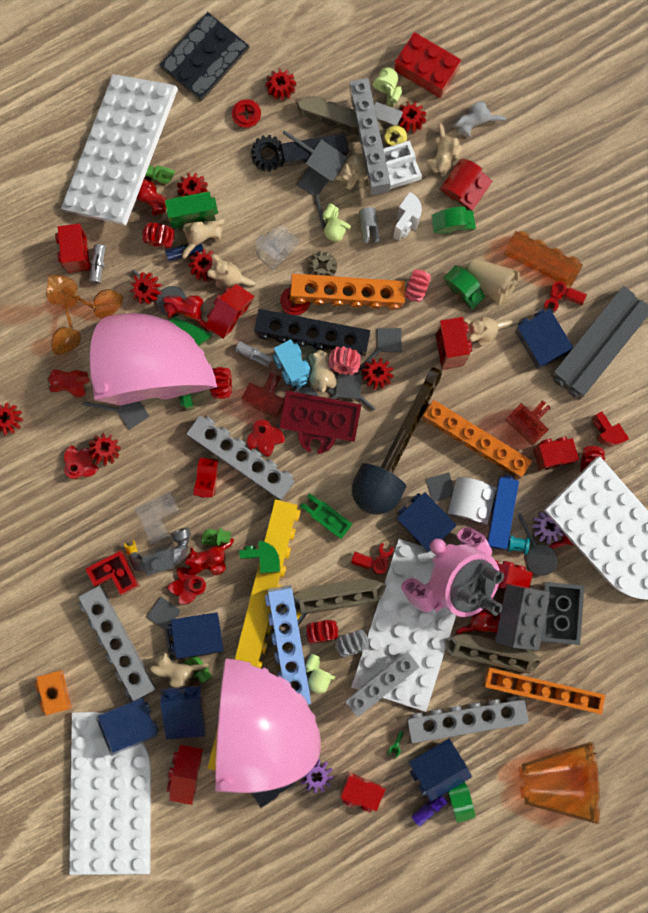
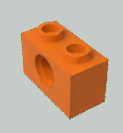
[35,670,72,716]

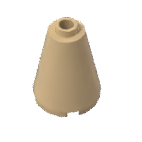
[465,259,520,305]

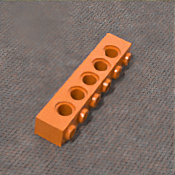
[290,273,405,310]
[422,400,532,480]
[483,667,606,714]

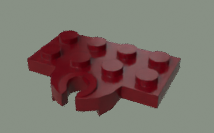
[280,390,362,454]

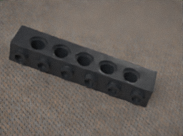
[254,309,371,357]

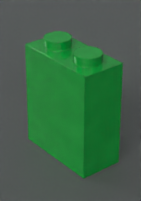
[165,191,218,229]

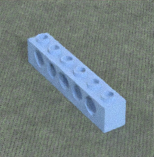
[265,585,311,704]

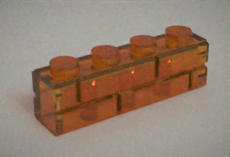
[504,231,583,287]

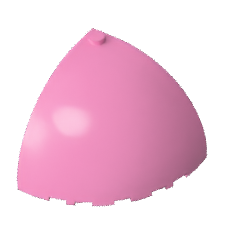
[90,313,217,406]
[216,659,321,792]

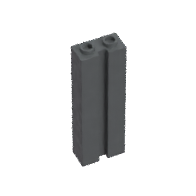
[551,286,648,399]

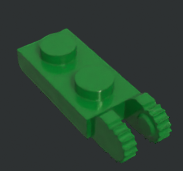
[300,493,353,539]

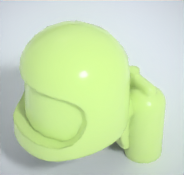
[372,68,402,107]
[323,203,351,242]
[305,654,335,694]

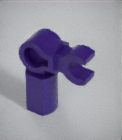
[411,796,447,827]

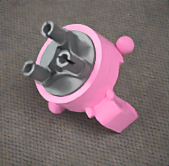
[401,527,504,617]

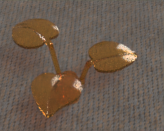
[46,275,123,355]

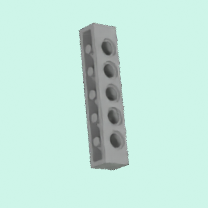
[349,78,391,195]
[187,416,295,501]
[78,586,157,701]
[407,696,529,743]

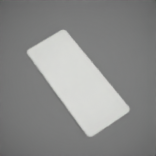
[374,102,403,126]

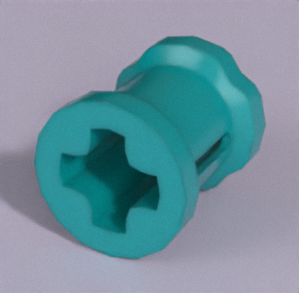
[507,535,530,555]

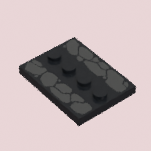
[159,12,250,102]

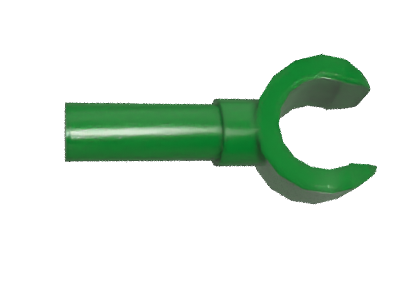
[386,731,404,760]

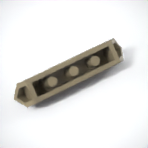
[295,96,384,135]
[294,579,386,614]
[445,634,542,674]

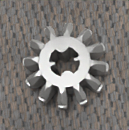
[335,630,369,658]

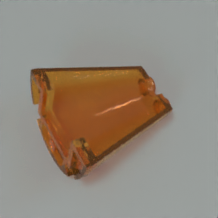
[519,742,600,824]

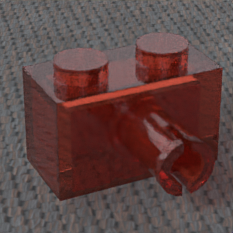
[241,372,284,419]
[505,400,551,446]

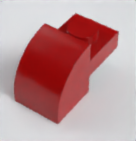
[592,411,629,447]

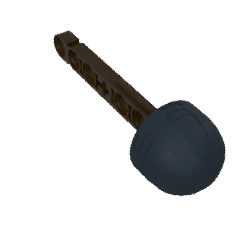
[352,367,442,515]

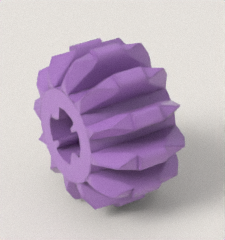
[301,759,334,794]

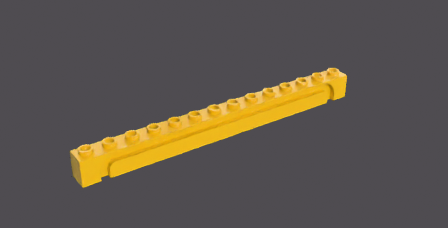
[207,499,301,771]

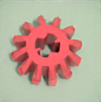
[405,269,431,302]
[328,346,361,375]

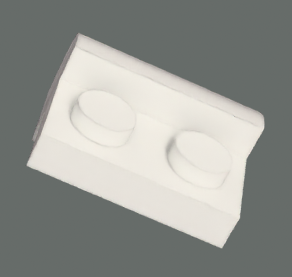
[383,141,422,189]
[393,192,422,241]
[447,477,497,525]

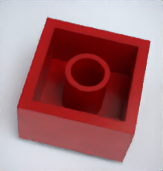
[55,223,91,273]

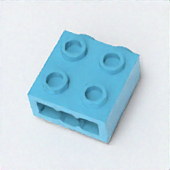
[273,340,311,389]

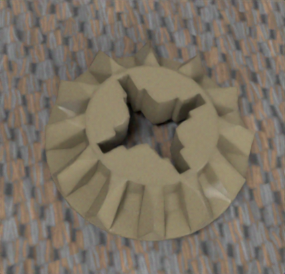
[307,251,337,276]

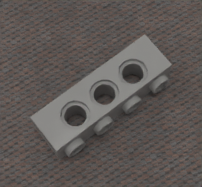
[345,651,420,717]

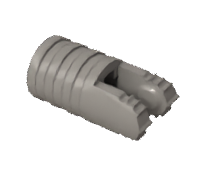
[359,207,380,243]

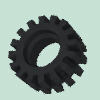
[251,135,282,172]

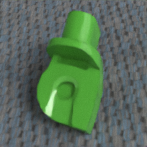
[145,165,175,184]
[202,528,231,546]
[184,656,213,684]

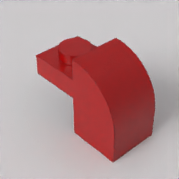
[193,458,219,498]

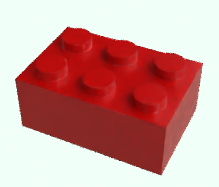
[394,32,462,99]
[435,317,472,370]

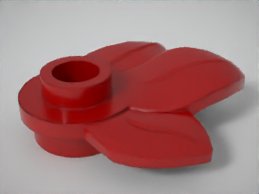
[247,419,285,457]
[64,445,99,479]
[167,567,206,605]

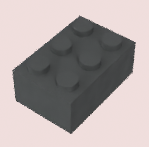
[541,582,585,645]
[495,584,550,650]

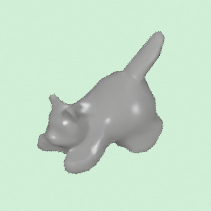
[451,101,506,138]

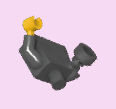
[124,527,191,576]

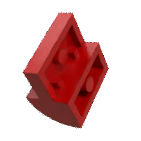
[440,159,493,211]

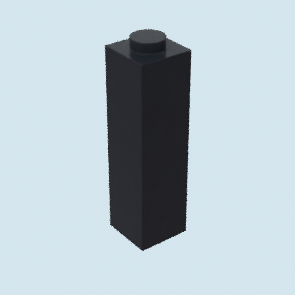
[276,133,349,167]

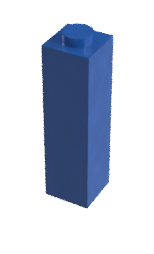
[487,475,519,550]

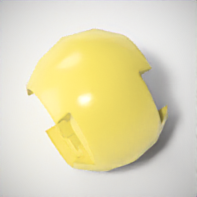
[384,125,407,147]

